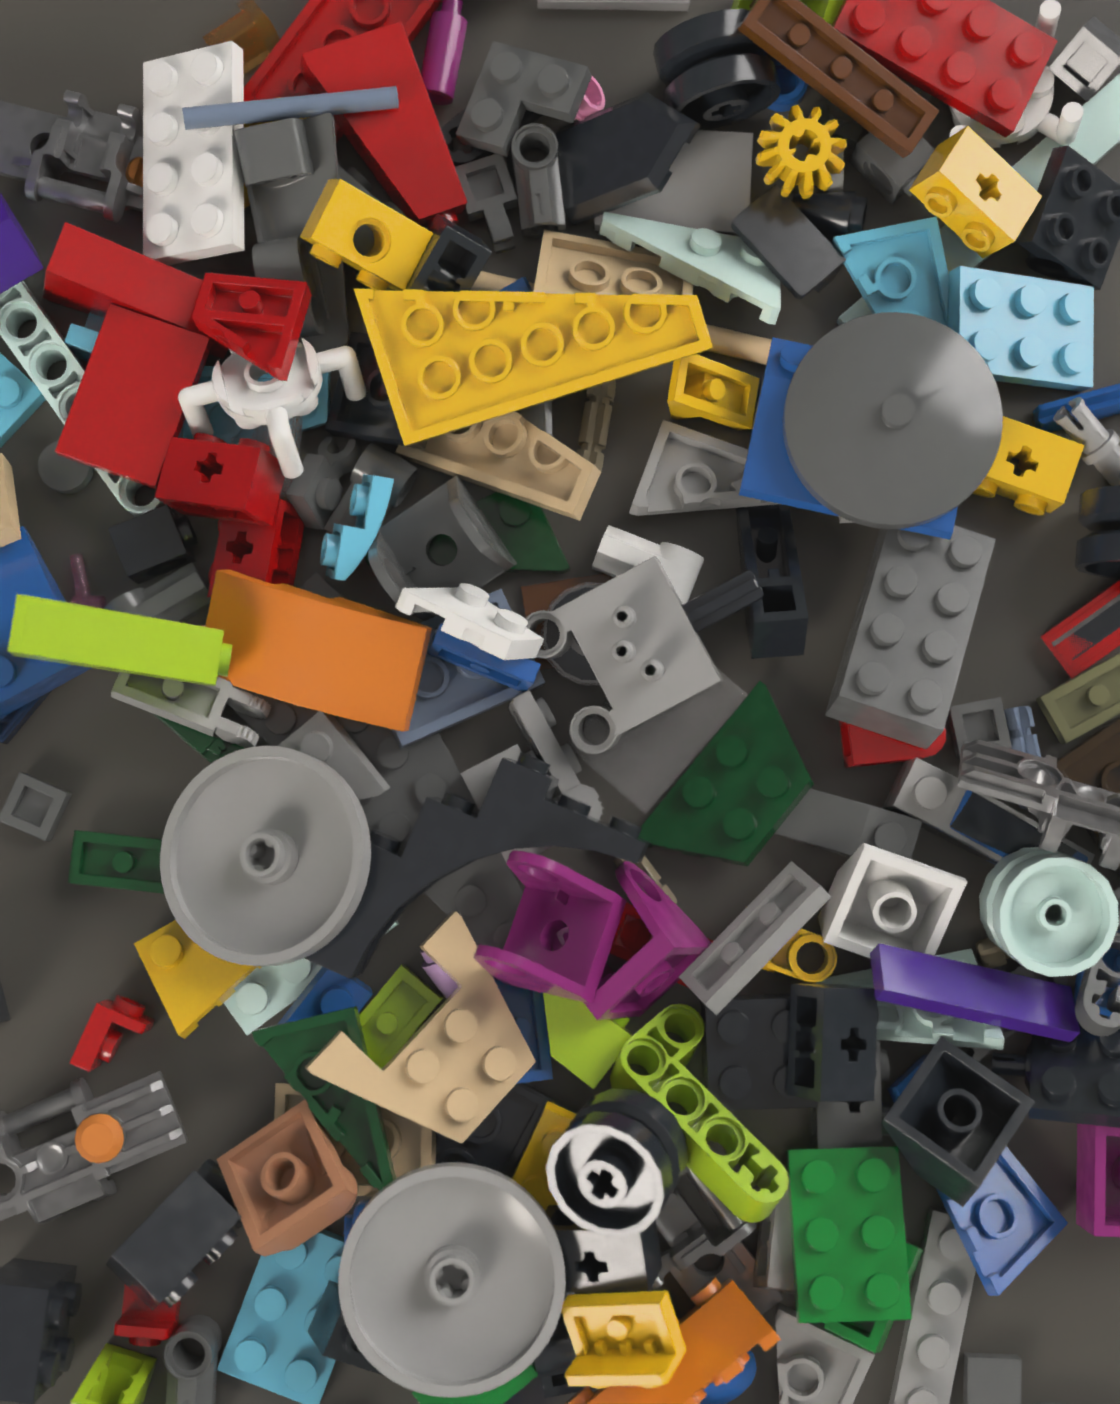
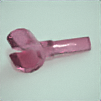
[70,554,107,609]

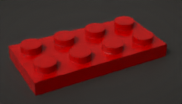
[244,0,442,144]
[832,0,1058,138]

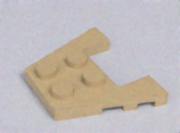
[304,911,536,1144]

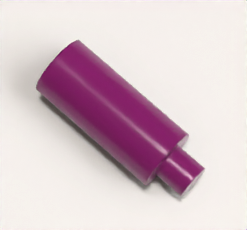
[421,0,468,105]

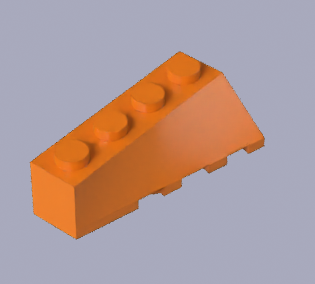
[565,1277,781,1404]

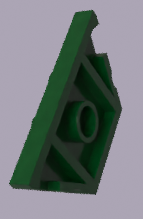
[639,681,814,867]

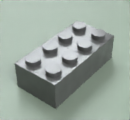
[825,525,996,749]

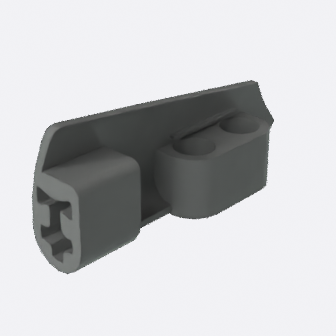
[234,113,350,353]

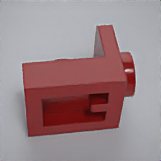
[70,995,155,1072]
[114,1284,181,1347]

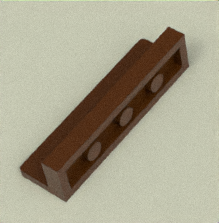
[737,0,940,158]

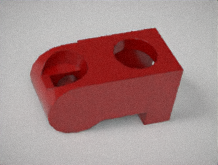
[839,720,946,768]

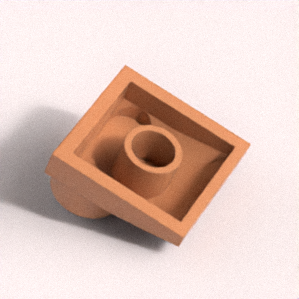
[216,1099,358,1257]

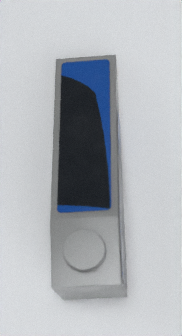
[882,757,1095,865]

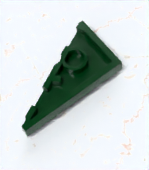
[364,492,570,574]
[252,1006,396,1191]

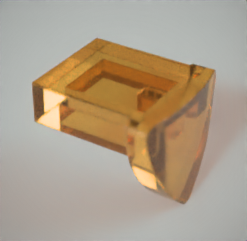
[202,0,280,75]

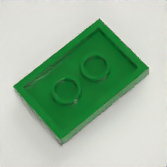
[786,1146,912,1323]

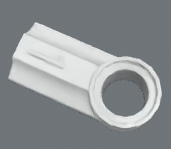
[592,525,704,604]

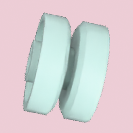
[979,847,1119,977]

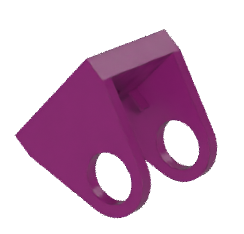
[473,850,626,1004]
[551,861,711,1020]

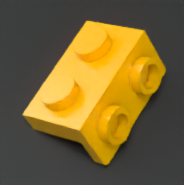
[561,1291,687,1389]

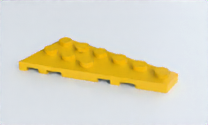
[354,289,713,446]

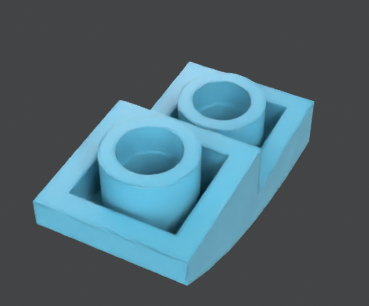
[320,474,394,581]

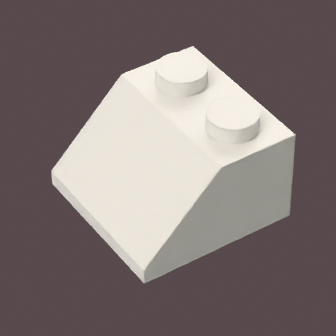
[818,843,967,958]

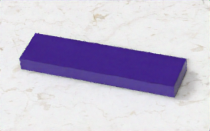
[870,943,1080,1042]

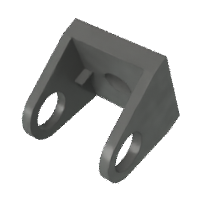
[368,476,517,621]

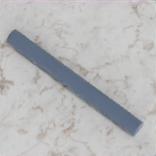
[182,86,399,130]

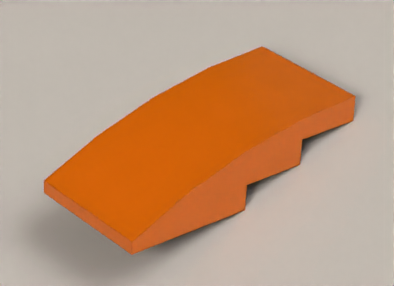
[205,569,432,732]

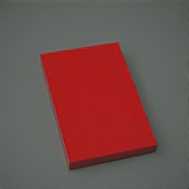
[55,304,213,489]

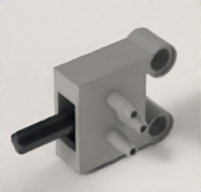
[525,556,764,754]

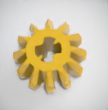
[755,104,847,199]

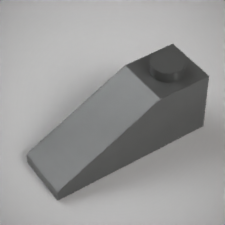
[774,789,922,859]

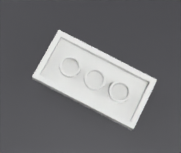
[143,41,244,265]

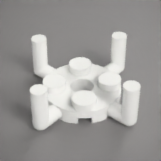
[949,0,1083,148]
[178,338,366,479]

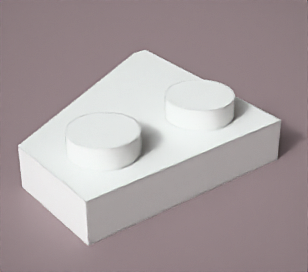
[395,583,544,660]

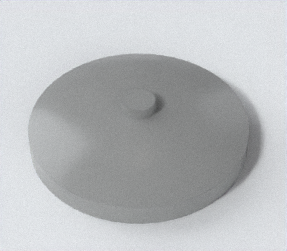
[160,746,371,967]
[338,1162,566,1397]

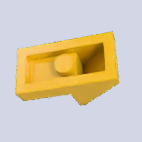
[667,354,760,430]

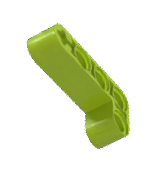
[610,1004,789,1223]

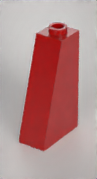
[300,21,468,228]
[42,222,229,359]

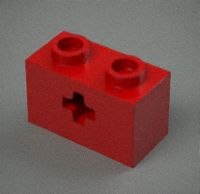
[155,433,285,527]
[207,499,304,598]

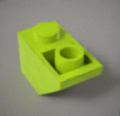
[543,993,633,1089]

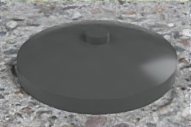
[783,312,1003,529]

